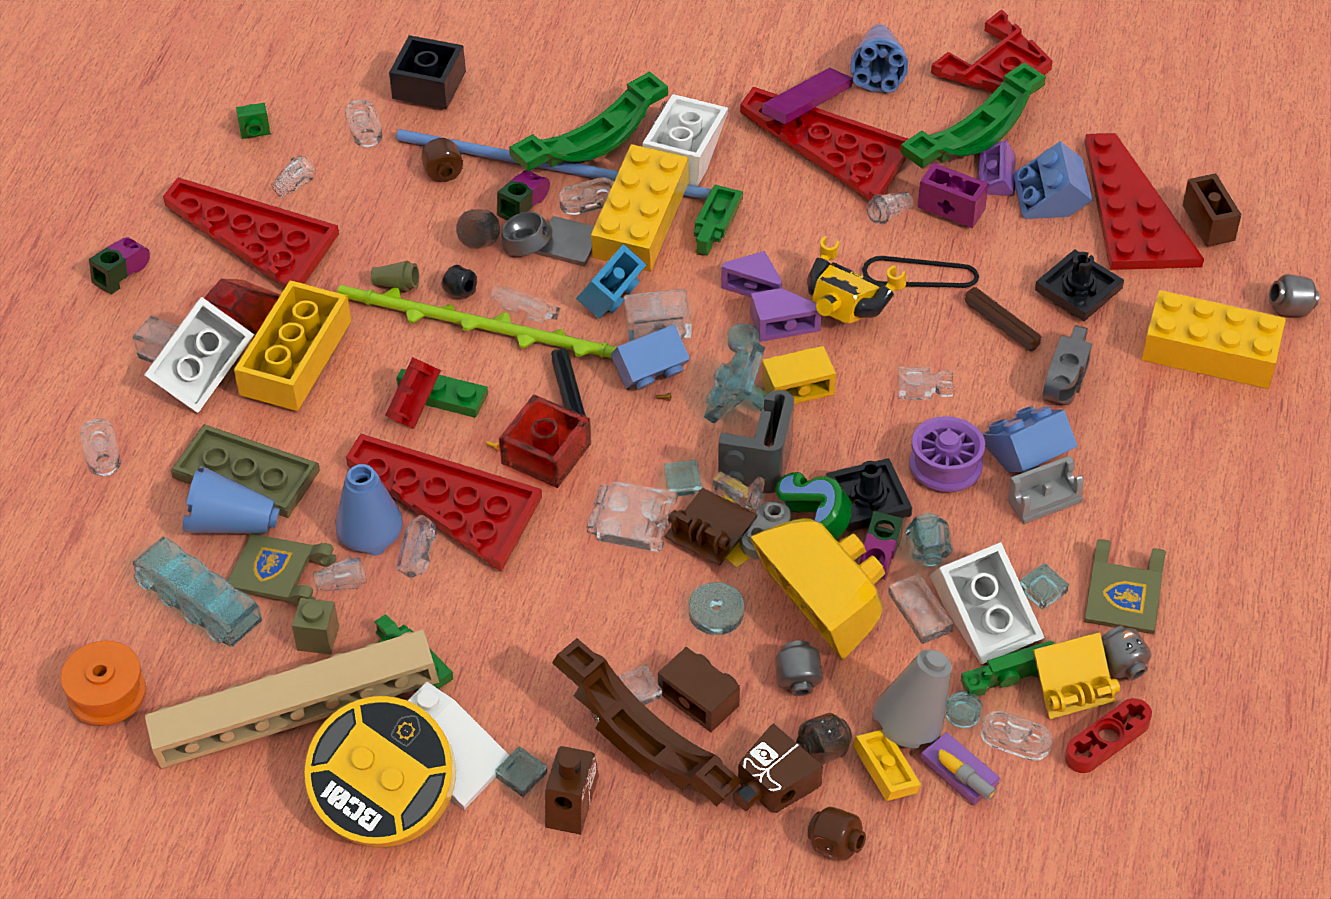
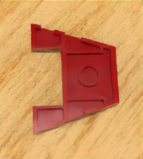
[931,10,1053,92]

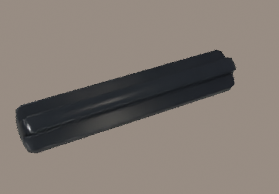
[551,348,586,427]

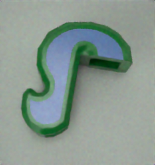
[775,472,852,539]

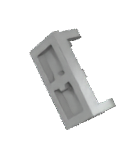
[1007,456,1083,524]

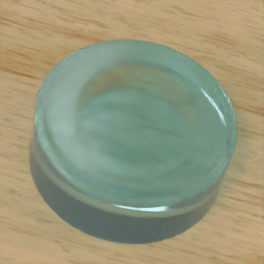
[728,324,759,354]
[945,691,982,728]

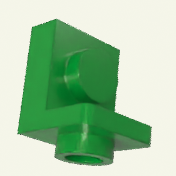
[236,103,271,139]

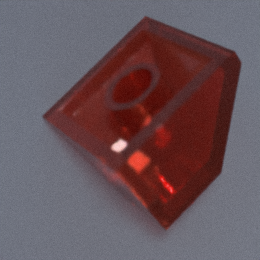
[204,278,280,341]

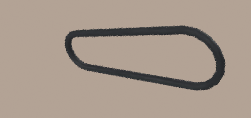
[862,256,979,288]

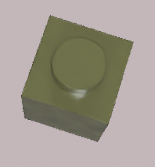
[292,598,339,655]

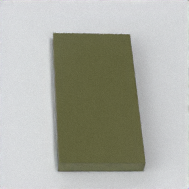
[171,424,320,518]

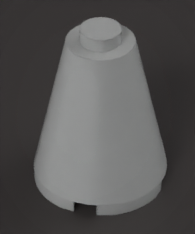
[872,650,952,748]

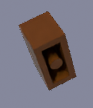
[1182,173,1241,247]
[658,647,740,732]

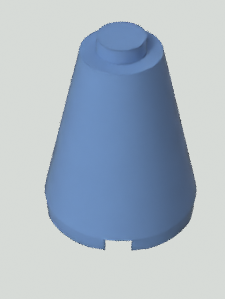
[183,466,280,534]

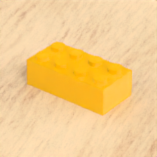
[591,144,690,272]
[234,280,352,411]
[1142,290,1286,389]

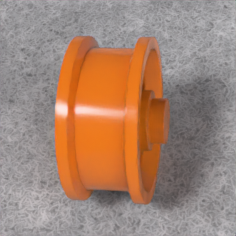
[61,640,146,726]

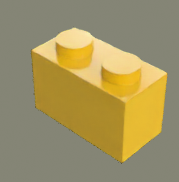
[762,346,836,404]

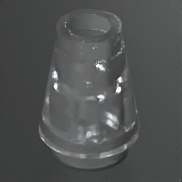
[271,155,316,198]
[866,192,913,224]
[313,556,367,592]

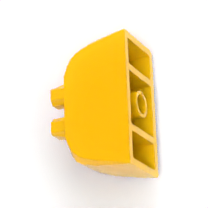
[750,518,885,661]

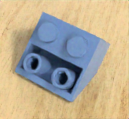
[1014,141,1093,219]
[982,406,1078,473]

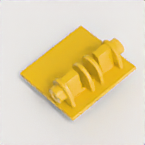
[1033,632,1120,719]

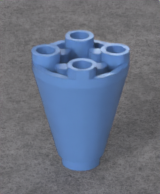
[851,24,908,93]
[335,464,403,556]

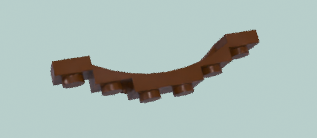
[552,638,741,807]

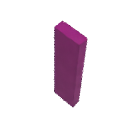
[761,67,853,124]

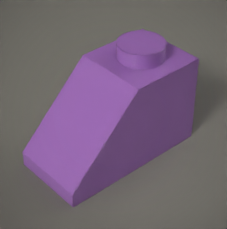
[750,288,822,342]

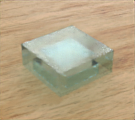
[664,460,702,497]
[1020,563,1069,610]
[495,746,547,797]

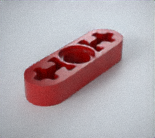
[1065,698,1152,773]

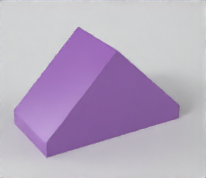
[721,251,782,297]

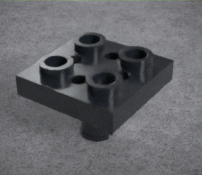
[1035,249,1124,321]
[826,458,912,532]

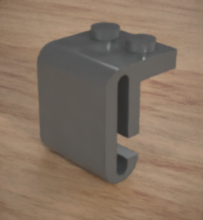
[718,390,794,493]

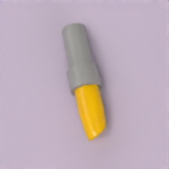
[939,749,997,801]

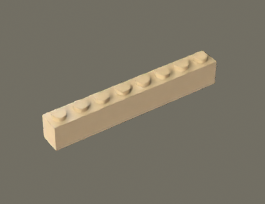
[145,629,439,769]

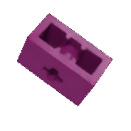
[918,163,989,228]

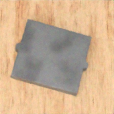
[535,216,594,267]

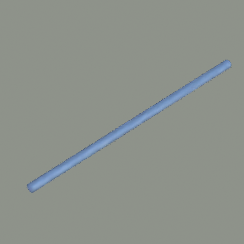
[396,129,711,200]

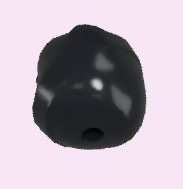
[441,265,477,299]

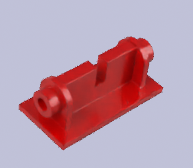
[385,357,441,429]

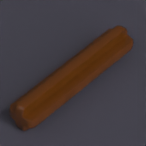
[965,287,1042,351]

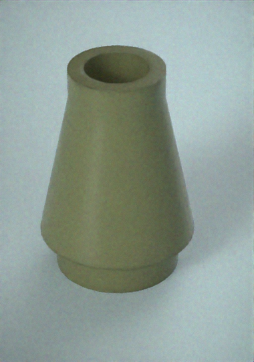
[371,260,419,291]

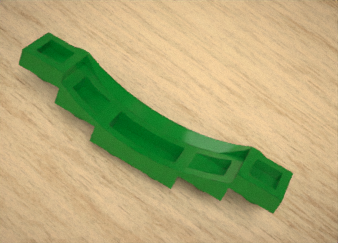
[900,63,1046,168]
[509,72,668,172]

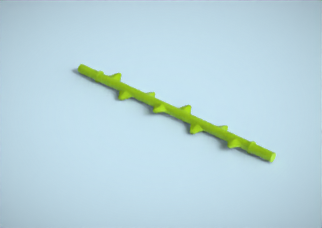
[337,285,617,359]

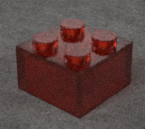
[499,394,591,488]

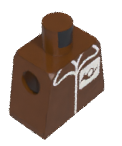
[733,723,823,813]
[545,746,599,835]

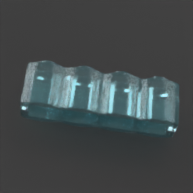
[133,537,262,647]

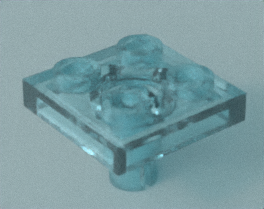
[704,341,769,424]

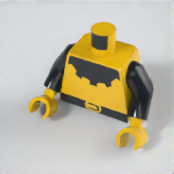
[807,236,906,324]

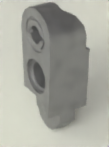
[1042,325,1092,405]

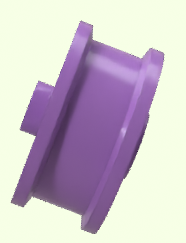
[909,416,985,492]

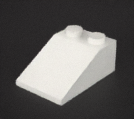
[642,94,728,186]
[144,297,254,413]
[930,542,1045,665]
[408,682,512,810]

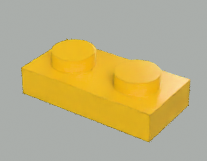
[852,730,921,801]

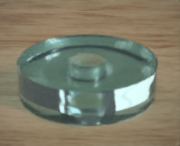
[689,582,744,635]

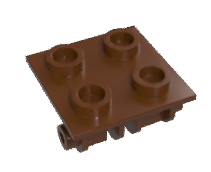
[664,487,758,566]

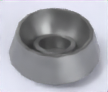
[502,211,553,256]

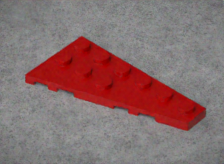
[740,87,908,205]
[1085,133,1204,270]
[163,177,339,288]
[346,433,542,572]

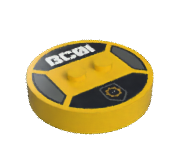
[305,696,456,848]

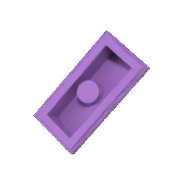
[978,140,1015,196]

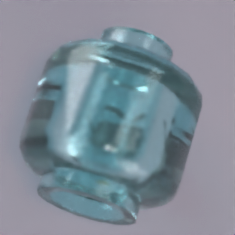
[906,513,953,567]

